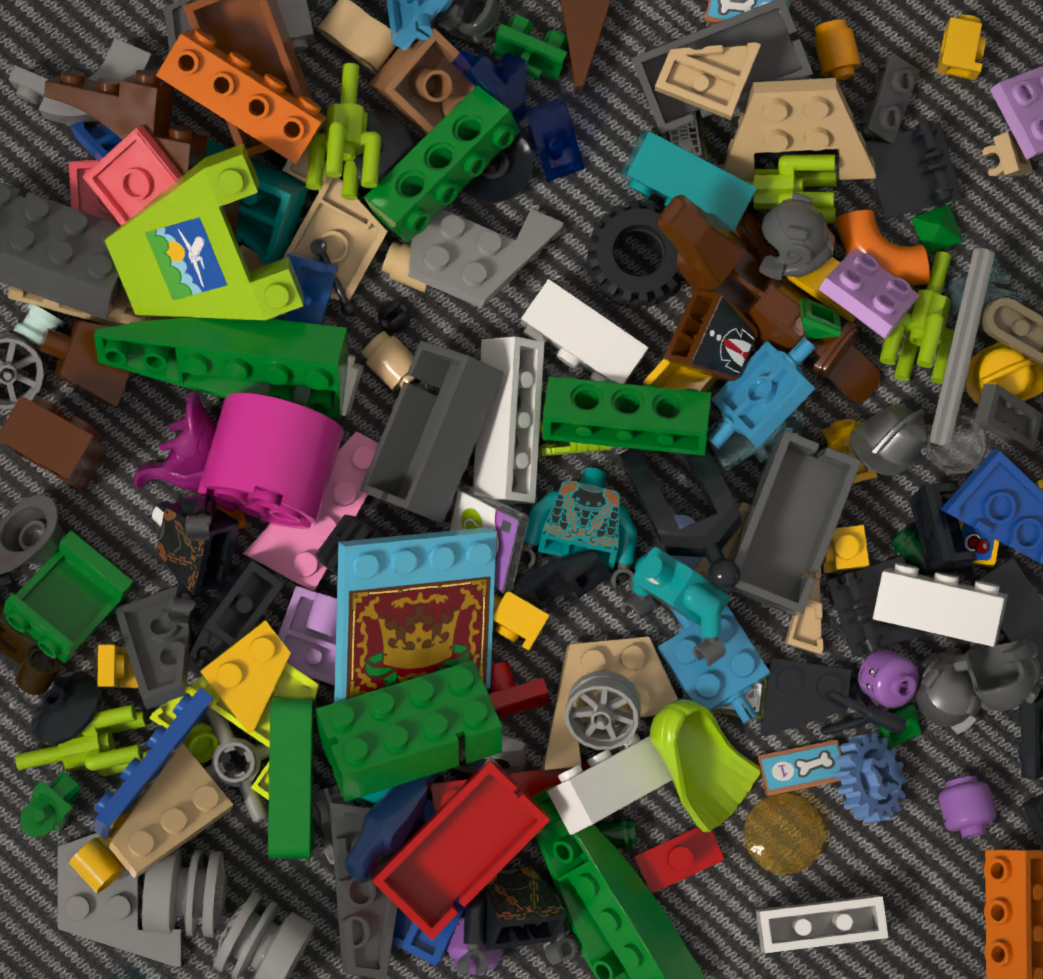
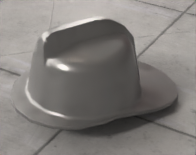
[849,405,928,476]
[0,495,63,575]

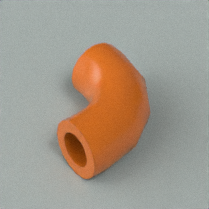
[835,210,930,286]

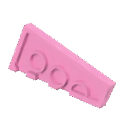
[243,431,379,592]

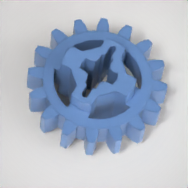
[834,733,907,824]

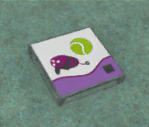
[448,485,529,593]

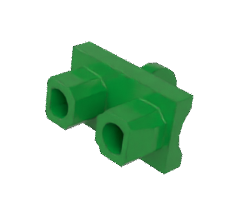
[492,14,567,84]
[19,771,81,838]

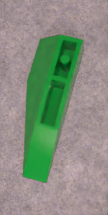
[94,317,349,419]
[533,785,706,979]

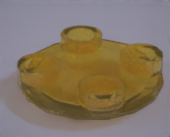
[743,793,825,875]

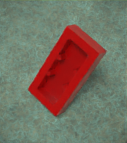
[488,662,550,719]
[633,827,725,893]

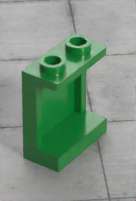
[3,530,134,664]

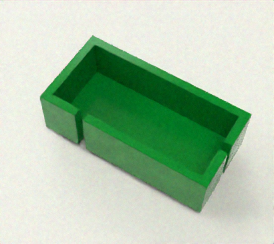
[316,660,502,802]

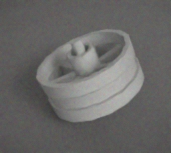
[0,332,44,410]
[565,671,641,750]

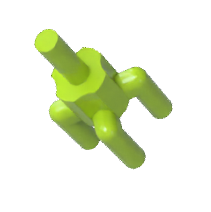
[306,63,381,200]
[745,154,837,224]
[879,251,954,385]
[15,704,150,776]

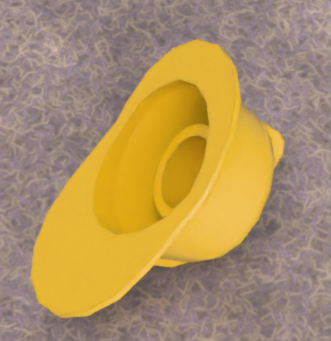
[965,342,1043,405]

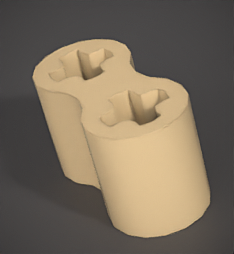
[317,0,397,73]

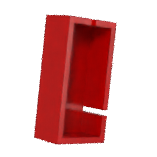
[372,757,550,940]

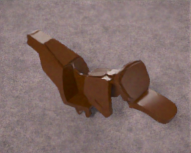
[658,194,880,403]

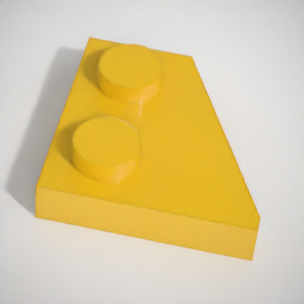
[200,620,291,734]

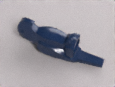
[345,772,441,883]

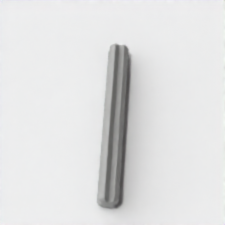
[930,248,995,447]

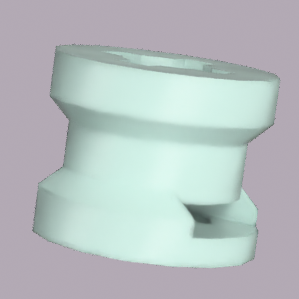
[13,304,64,347]

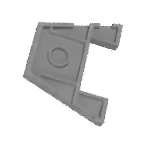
[408,192,564,308]
[58,833,182,967]

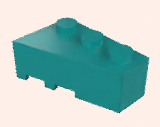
[619,131,757,231]
[206,139,308,265]

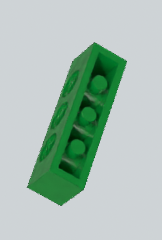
[364,85,520,243]
[543,376,711,456]

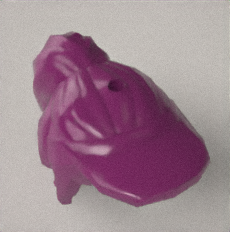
[133,390,216,492]

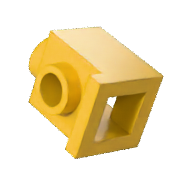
[936,14,986,80]
[822,525,869,574]
[493,590,549,652]

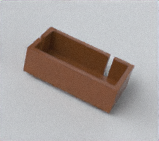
[183,0,323,157]

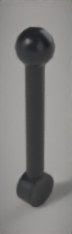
[311,239,356,317]

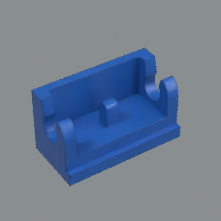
[270,253,339,325]

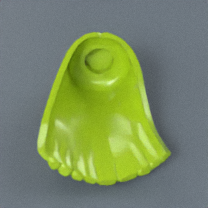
[650,699,761,832]

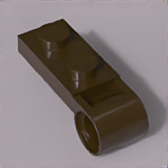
[0,603,62,695]

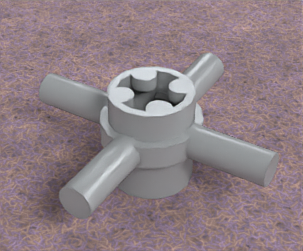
[204,708,270,822]

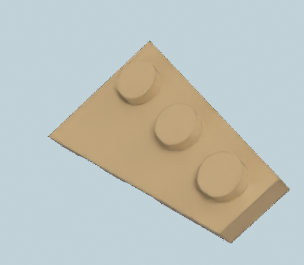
[109,743,233,879]

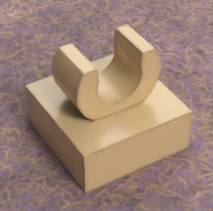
[982,132,1033,177]

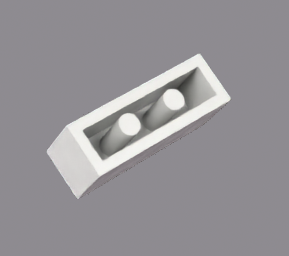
[521,279,649,384]
[873,563,1008,647]
[547,734,673,835]
[756,895,888,953]

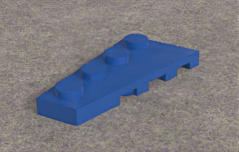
[940,449,1043,565]
[94,688,213,840]

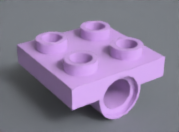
[990,66,1043,160]
[819,248,920,340]
[278,586,337,686]

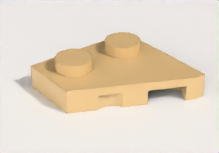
[655,42,761,120]

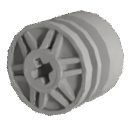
[142,848,227,938]
[213,891,316,979]

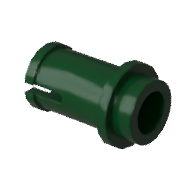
[889,526,928,576]
[594,816,637,849]

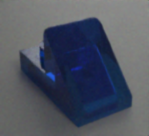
[452,51,527,122]
[525,97,585,182]

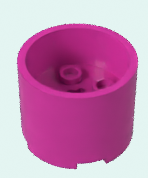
[198,393,344,529]

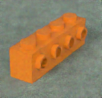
[156,29,327,164]
[984,849,1043,979]

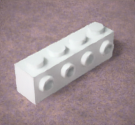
[472,336,544,504]

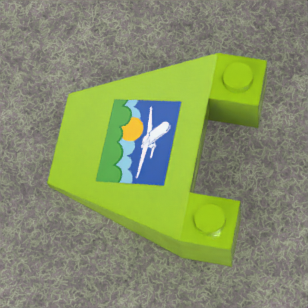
[104,143,304,320]

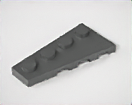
[330,803,408,979]

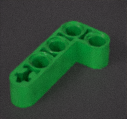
[268,696,315,859]

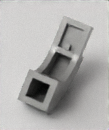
[8,38,156,124]

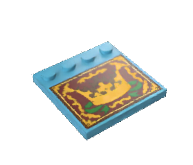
[334,527,497,702]

